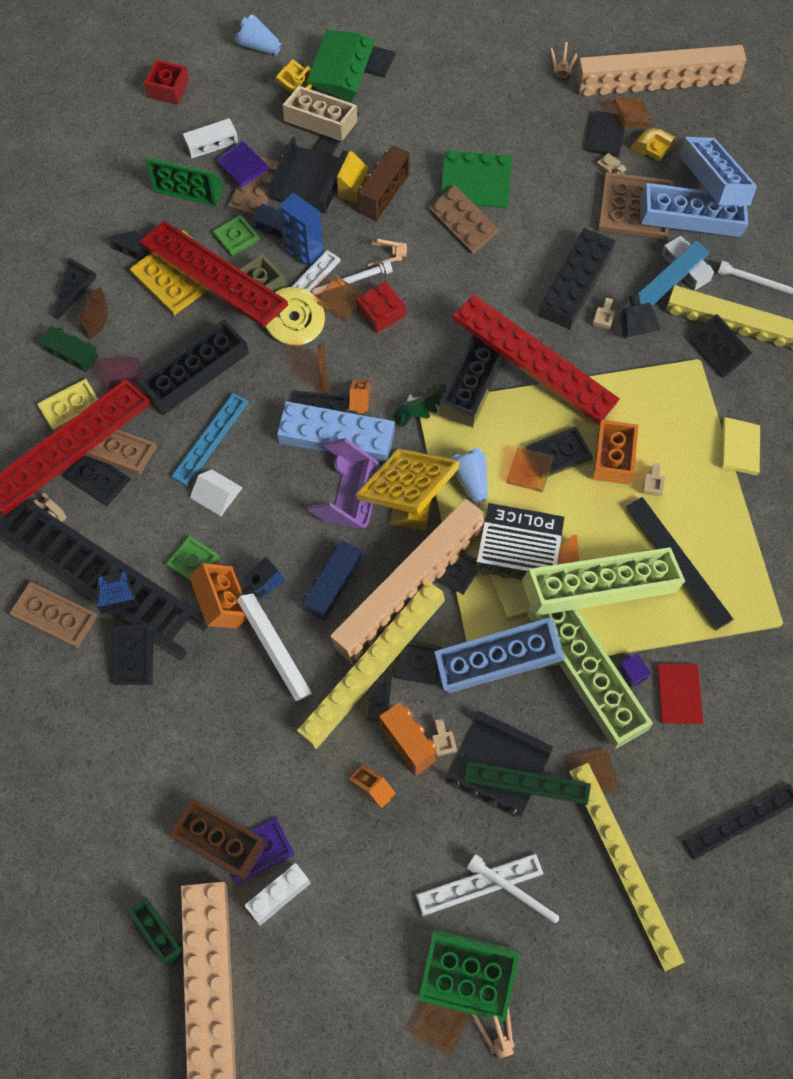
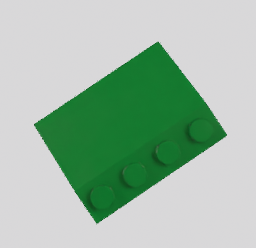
[306,29,375,102]
[441,150,512,208]
[145,157,223,207]
[418,929,519,1022]

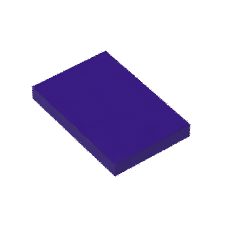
[216,141,269,188]
[233,817,295,885]

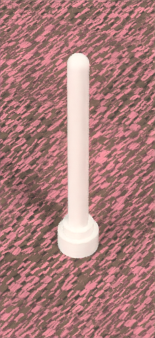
[312,259,393,295]
[717,260,793,295]
[467,854,559,923]

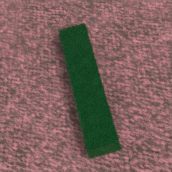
[464,761,591,805]

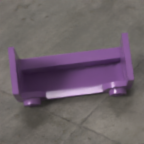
[307,438,380,529]

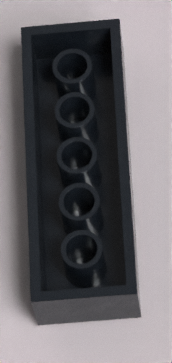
[538,227,616,330]
[138,319,249,416]
[438,335,505,428]

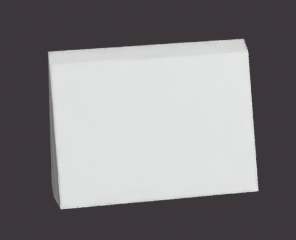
[190,470,242,517]

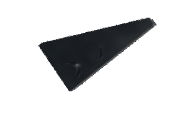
[54,258,97,319]

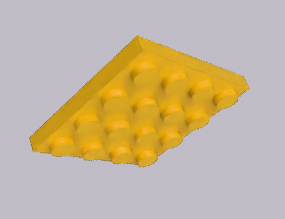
[130,230,207,316]
[356,448,459,514]

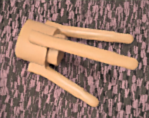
[550,42,577,78]
[367,239,407,267]
[471,1007,515,1059]

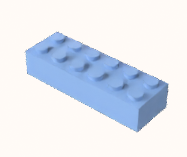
[679,137,757,207]
[640,183,748,237]
[277,401,395,463]
[435,617,565,693]

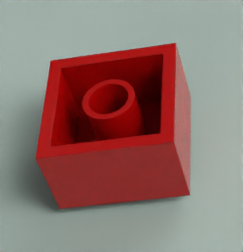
[144,59,189,104]
[356,281,406,333]

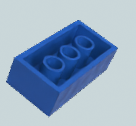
[279,193,324,267]

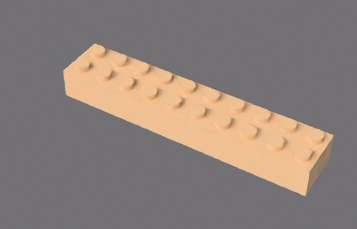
[576,45,746,96]
[331,499,484,665]
[181,882,236,1079]

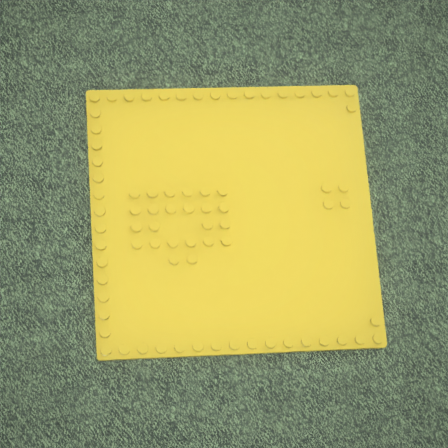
[420,359,783,669]

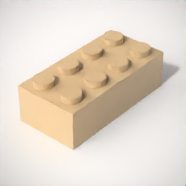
[283,86,357,141]

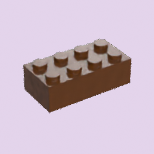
[357,145,410,222]
[169,798,267,882]

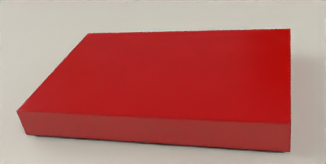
[657,664,703,724]

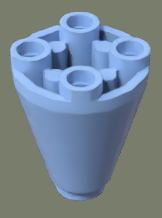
[234,15,282,56]
[451,448,488,504]

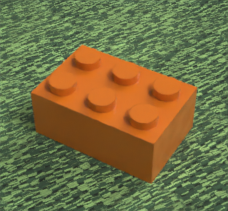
[593,420,639,485]
[189,563,247,628]
[379,702,437,776]

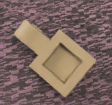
[597,153,626,174]
[593,298,615,330]
[643,462,665,497]
[34,493,67,522]
[432,719,457,757]

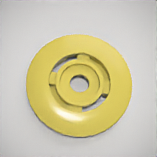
[265,287,325,346]

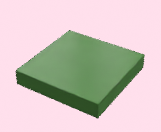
[212,215,260,256]
[165,536,220,583]

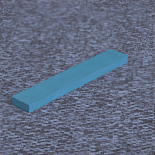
[620,241,710,315]
[171,393,248,487]

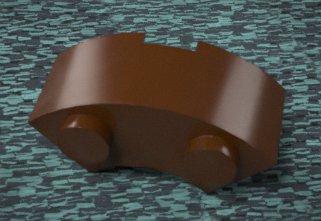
[77,287,109,339]

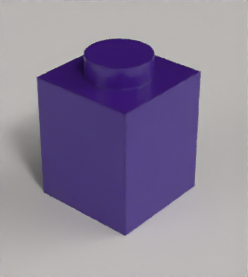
[618,653,651,688]

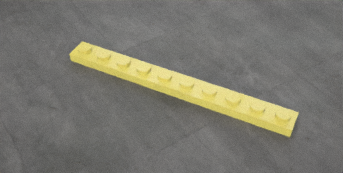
[569,763,685,972]

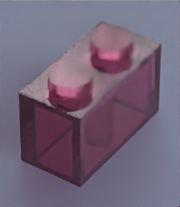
[102,357,142,389]

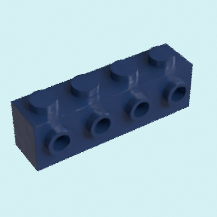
[302,540,363,621]

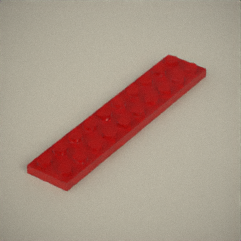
[139,221,288,328]
[452,294,620,425]
[0,379,151,516]

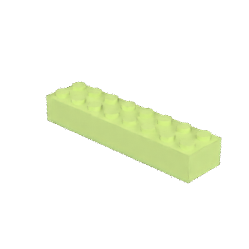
[522,547,685,616]
[528,607,653,750]

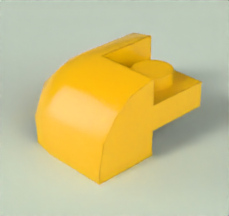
[275,59,312,93]
[630,128,677,161]

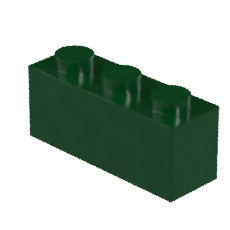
[39,325,99,373]
[127,897,183,967]

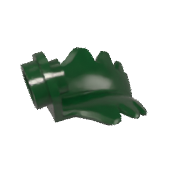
[391,383,446,427]

